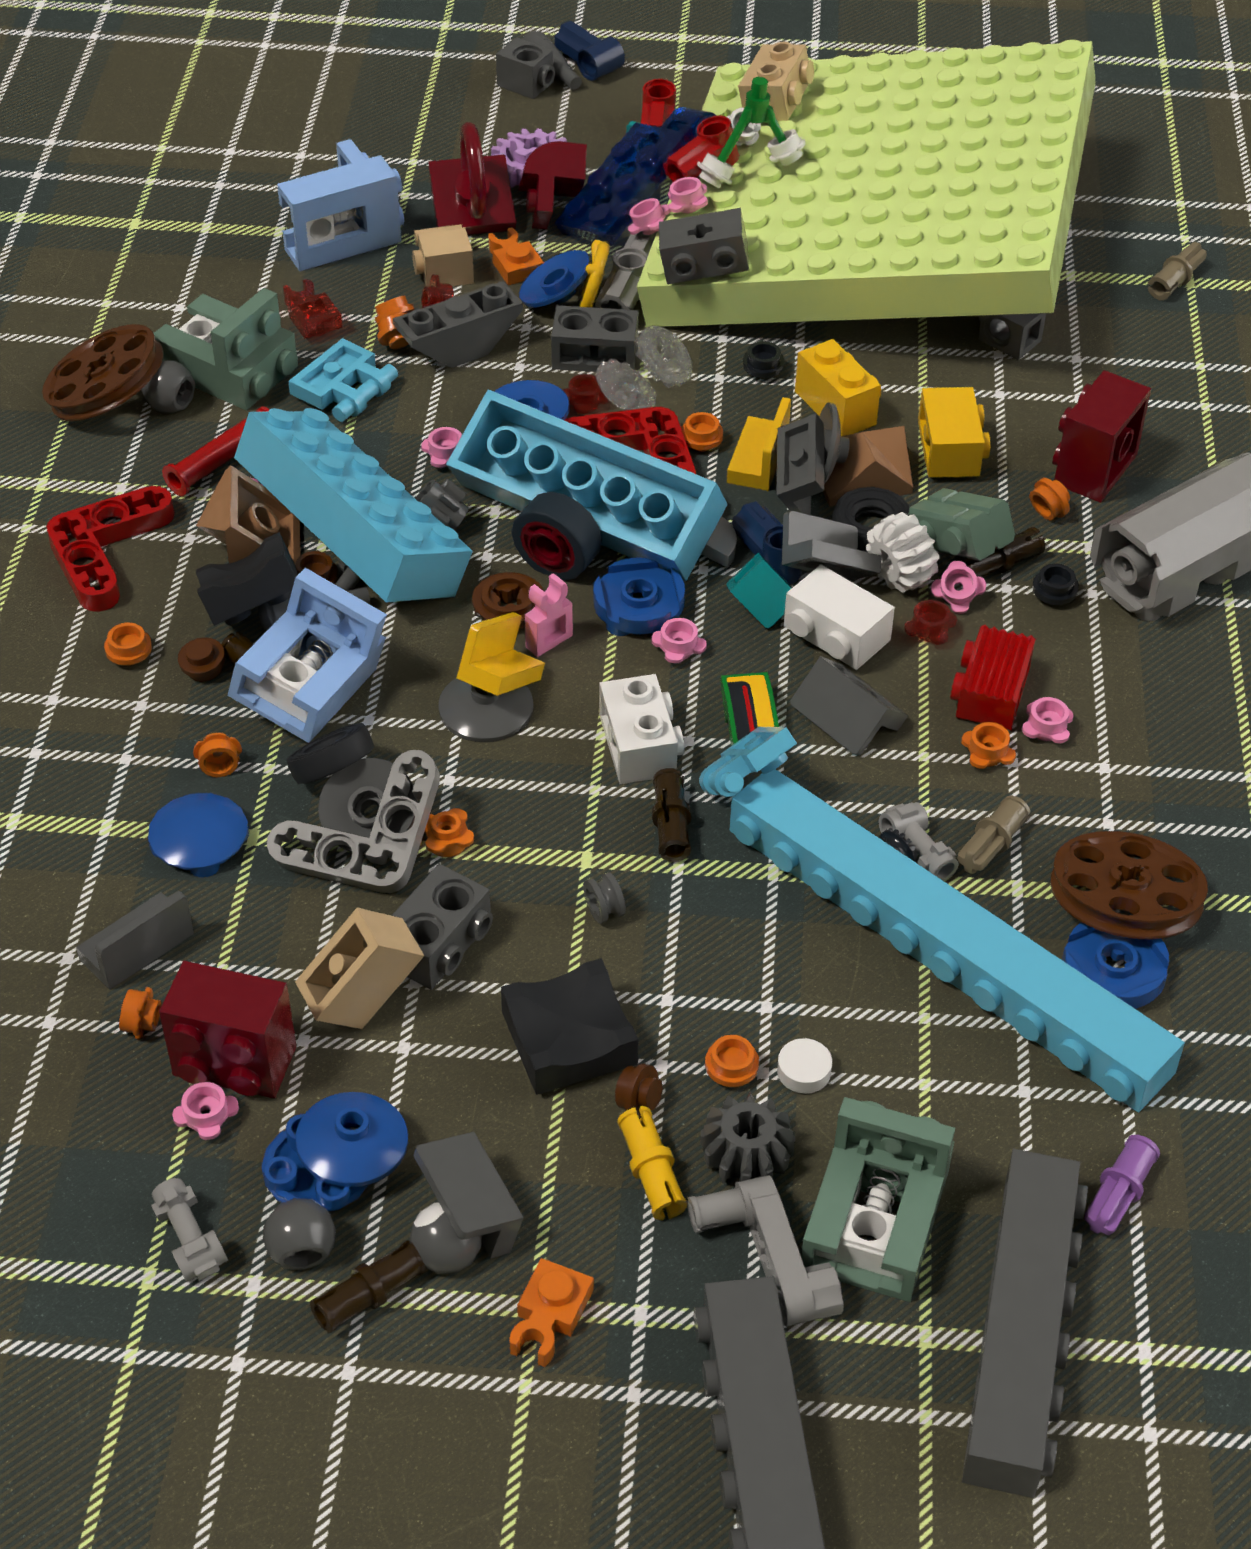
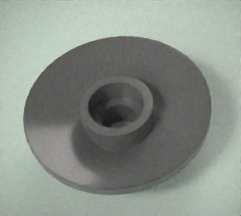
[819,403,850,484]
[439,678,533,742]
[318,758,418,854]

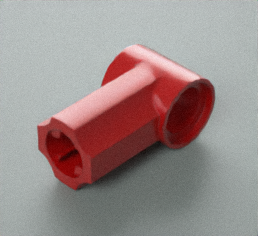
[641,79,676,145]
[663,116,740,182]

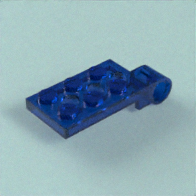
[555,107,716,246]

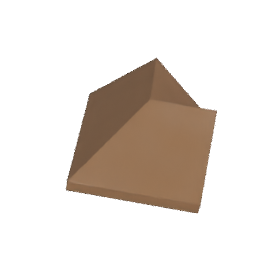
[823,426,913,506]
[196,466,300,565]

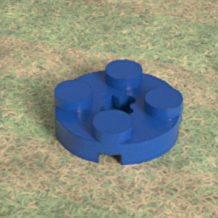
[593,557,685,636]
[1062,922,1169,1009]

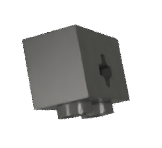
[659,208,749,284]

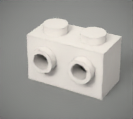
[784,565,895,670]
[599,674,684,784]

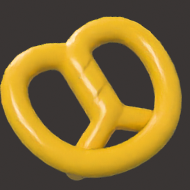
[579,240,610,308]

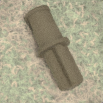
[1148,242,1207,300]
[957,795,1030,874]

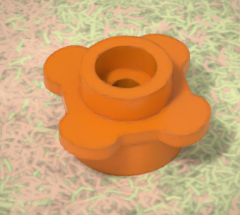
[961,722,1016,769]
[424,808,474,857]

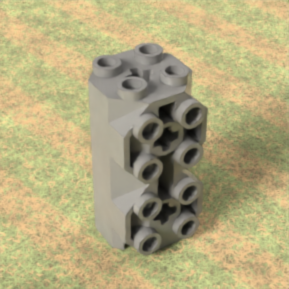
[1090,452,1251,621]

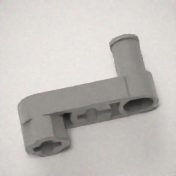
[687,1175,844,1327]

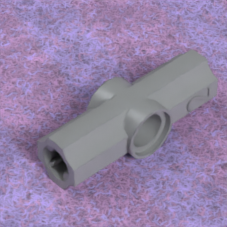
[595,231,657,310]

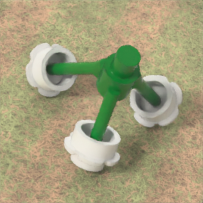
[697,77,806,188]

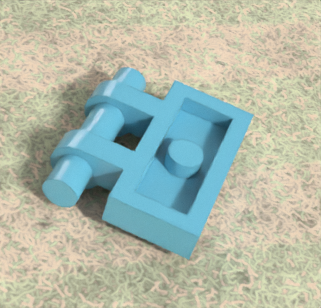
[289,338,398,422]
[699,727,797,797]

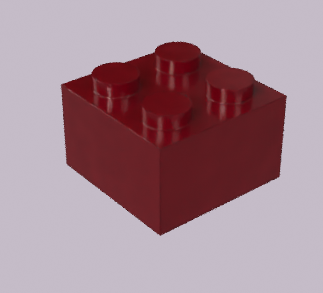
[1052,370,1151,503]
[159,960,297,1099]

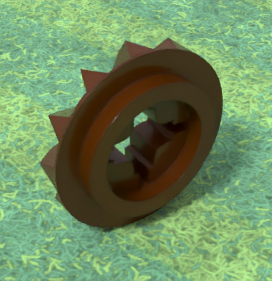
[472,572,544,629]

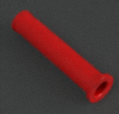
[162,406,270,496]

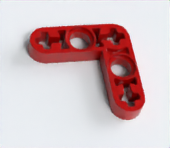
[565,407,696,474]
[46,486,175,612]

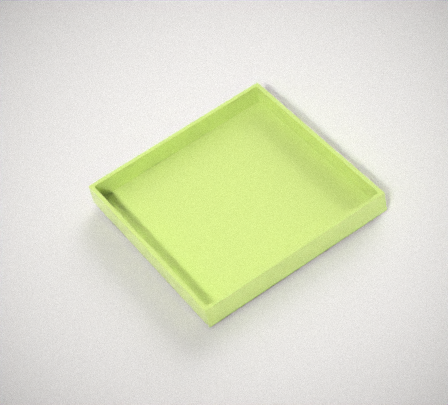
[637,40,1095,327]

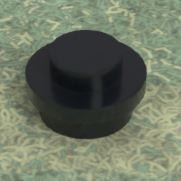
[743,341,784,379]
[1032,563,1079,605]

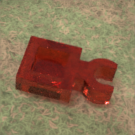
[283,279,343,339]

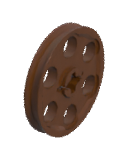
[42,324,164,421]
[1050,831,1208,939]

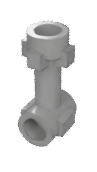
[879,802,959,881]
[151,1178,229,1282]

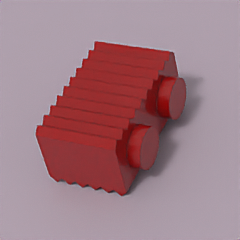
[950,624,1036,730]

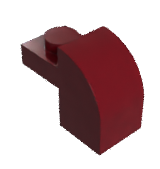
[518,141,587,230]

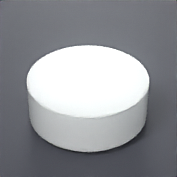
[777,1038,832,1094]

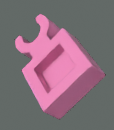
[525,573,573,657]

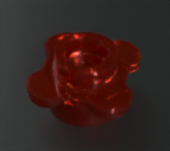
[421,275,454,308]
[563,374,611,414]
[904,600,957,645]

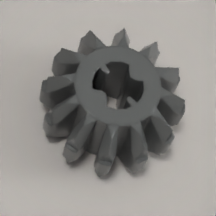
[700,1092,795,1184]

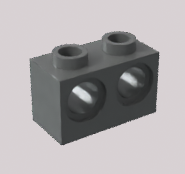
[551,305,639,374]
[392,863,493,990]

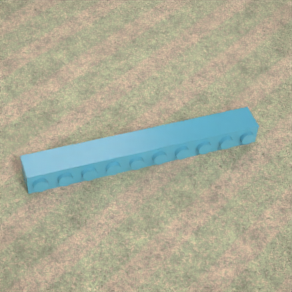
[730,769,1185,1113]

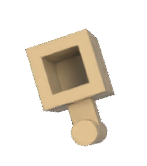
[412,224,474,290]

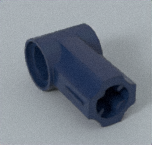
[554,21,625,81]
[732,501,802,584]

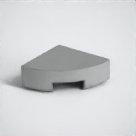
[701,516,737,568]

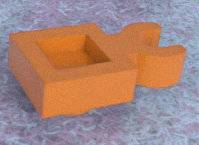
[488,228,544,285]
[510,1258,594,1367]

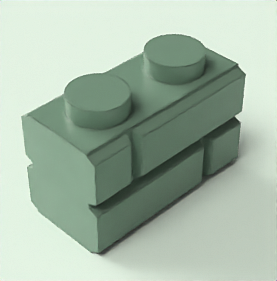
[908,488,1015,561]

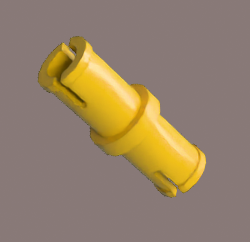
[617,1106,688,1220]

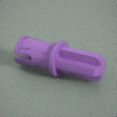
[1084,1135,1160,1235]

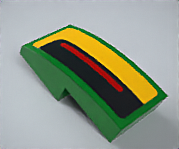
[720,672,779,746]

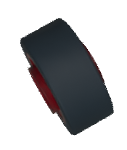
[511,492,602,581]

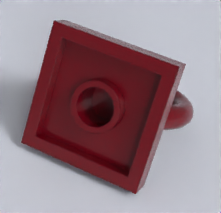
[428,122,516,235]

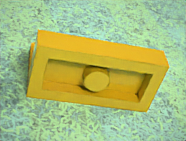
[727,397,791,491]
[457,612,545,696]

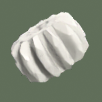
[866,512,940,593]

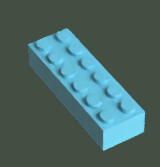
[446,389,728,581]
[234,408,473,602]

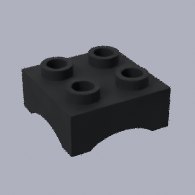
[196,532,297,626]
[501,958,639,1095]

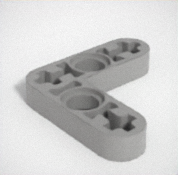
[267,750,440,893]

